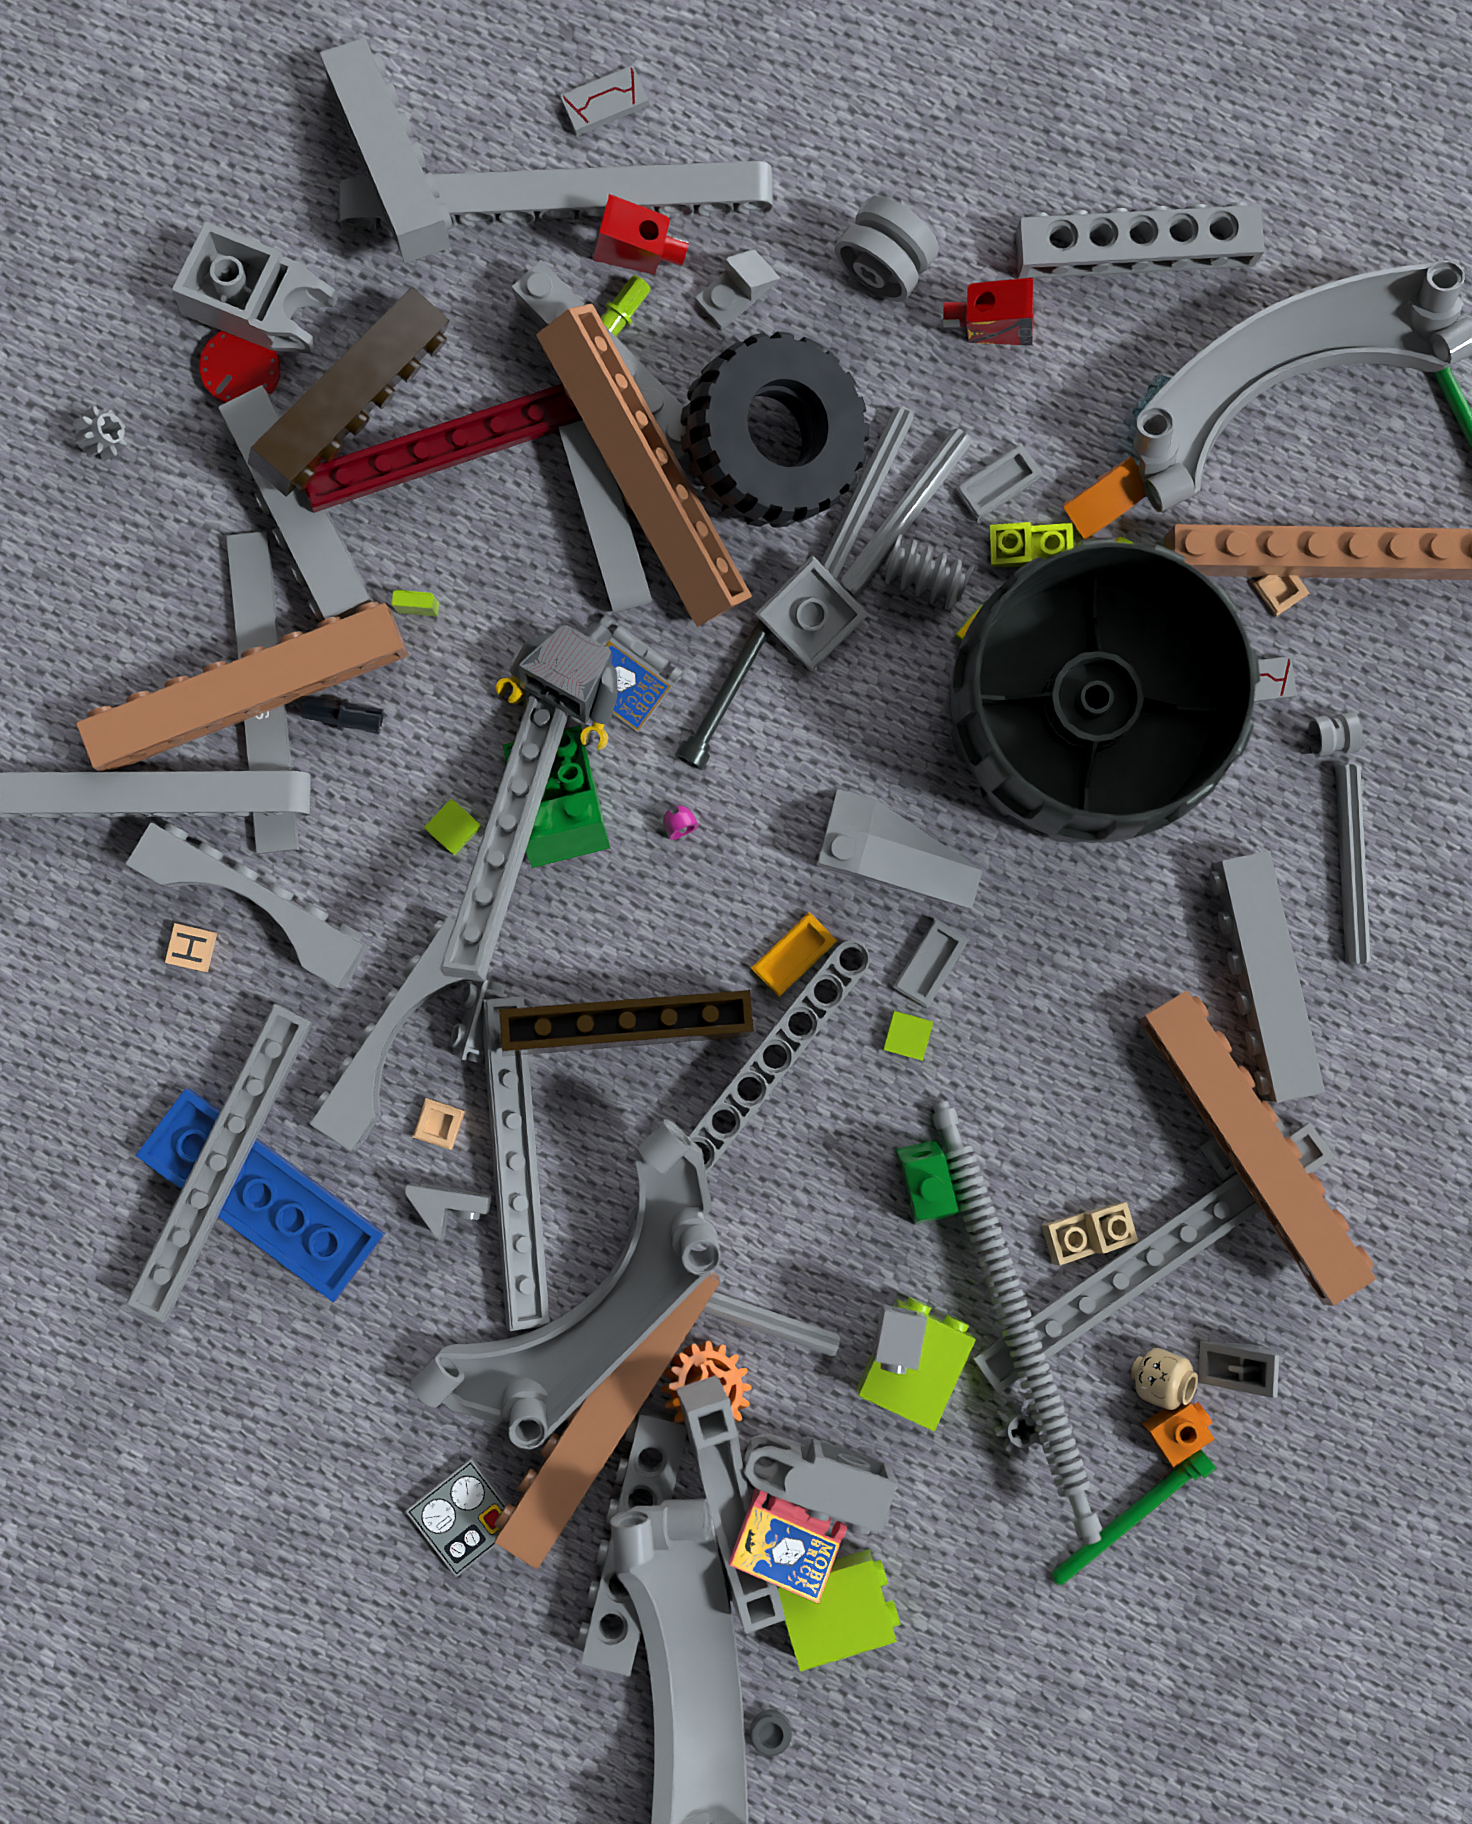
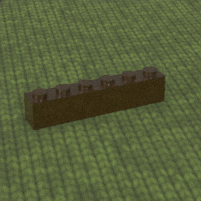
[247,286,450,497]
[499,990,754,1057]

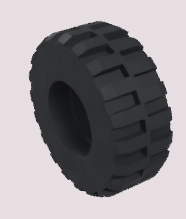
[680,331,869,528]

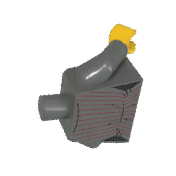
[495,622,618,750]

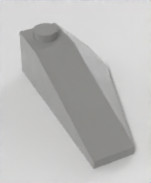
[816,789,983,910]

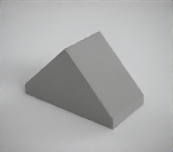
[1198,1341,1279,1398]

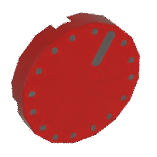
[199,331,281,404]

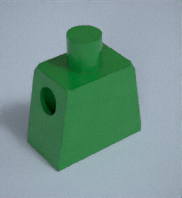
[896,1140,958,1225]

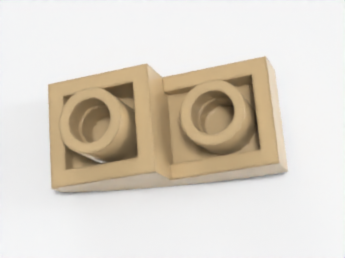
[1041,1202,1138,1265]

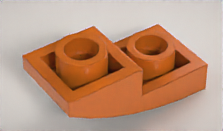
[1063,456,1146,540]

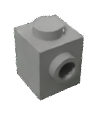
[872,1304,927,1374]

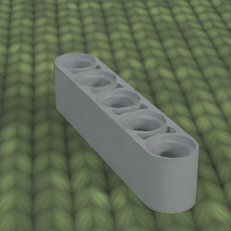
[558,420,652,614]

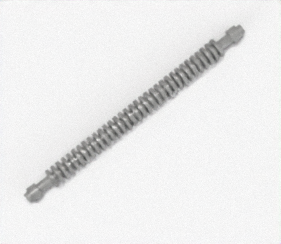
[931,1101,1102,1545]

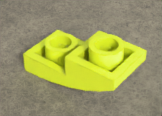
[990,522,1074,567]

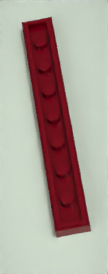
[305,383,583,513]

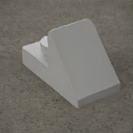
[695,249,781,331]
[405,1182,493,1241]

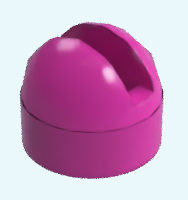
[663,805,699,840]

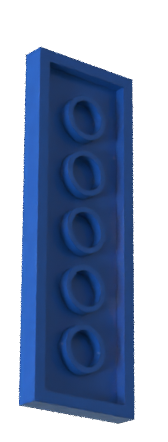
[135,1088,386,1302]

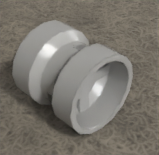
[1308,712,1362,758]

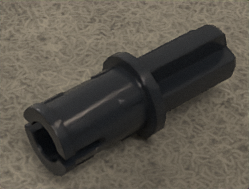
[300,697,384,735]

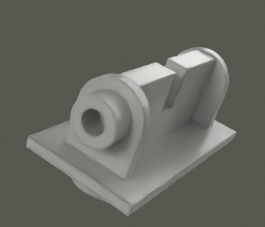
[450,980,508,1064]

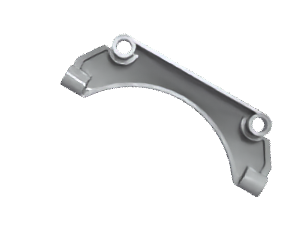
[411,1119,721,1449]

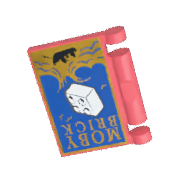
[728,1488,847,1603]

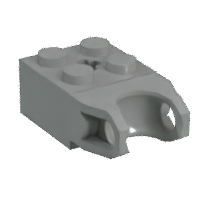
[172,221,338,354]
[744,1434,897,1534]

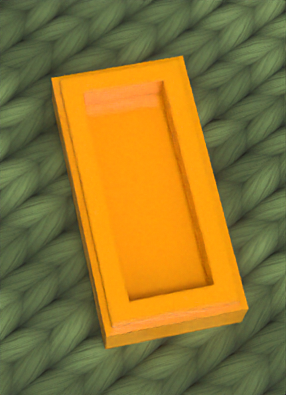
[751,912,837,997]

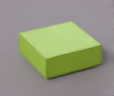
[392,590,439,617]
[424,798,482,856]
[883,1011,933,1061]

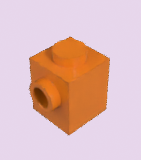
[1142,1402,1215,1467]

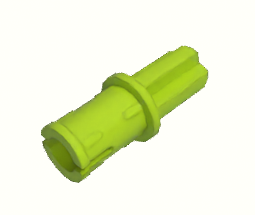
[600,275,651,337]

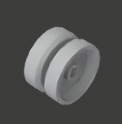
[834,195,940,302]

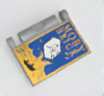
[599,615,684,733]

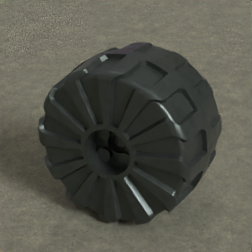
[949,537,1260,843]

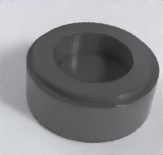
[750,1710,792,1756]

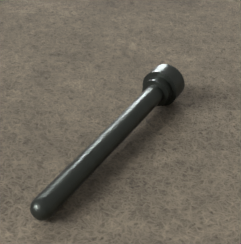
[675,619,770,771]

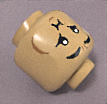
[1131,1348,1198,1410]

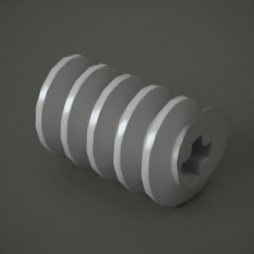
[884,534,975,611]

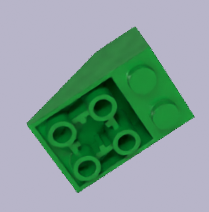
[503,725,611,868]

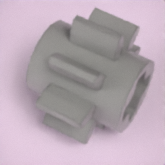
[73,406,127,461]
[994,1399,1044,1455]

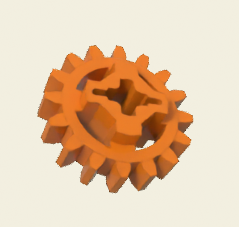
[661,1341,751,1424]

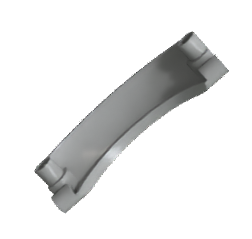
[1133,260,1472,512]
[611,1499,748,1824]

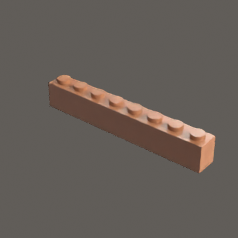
[536,304,752,627]
[1165,524,1472,580]
[76,602,410,772]
[1139,990,1376,1306]
[494,1271,720,1570]

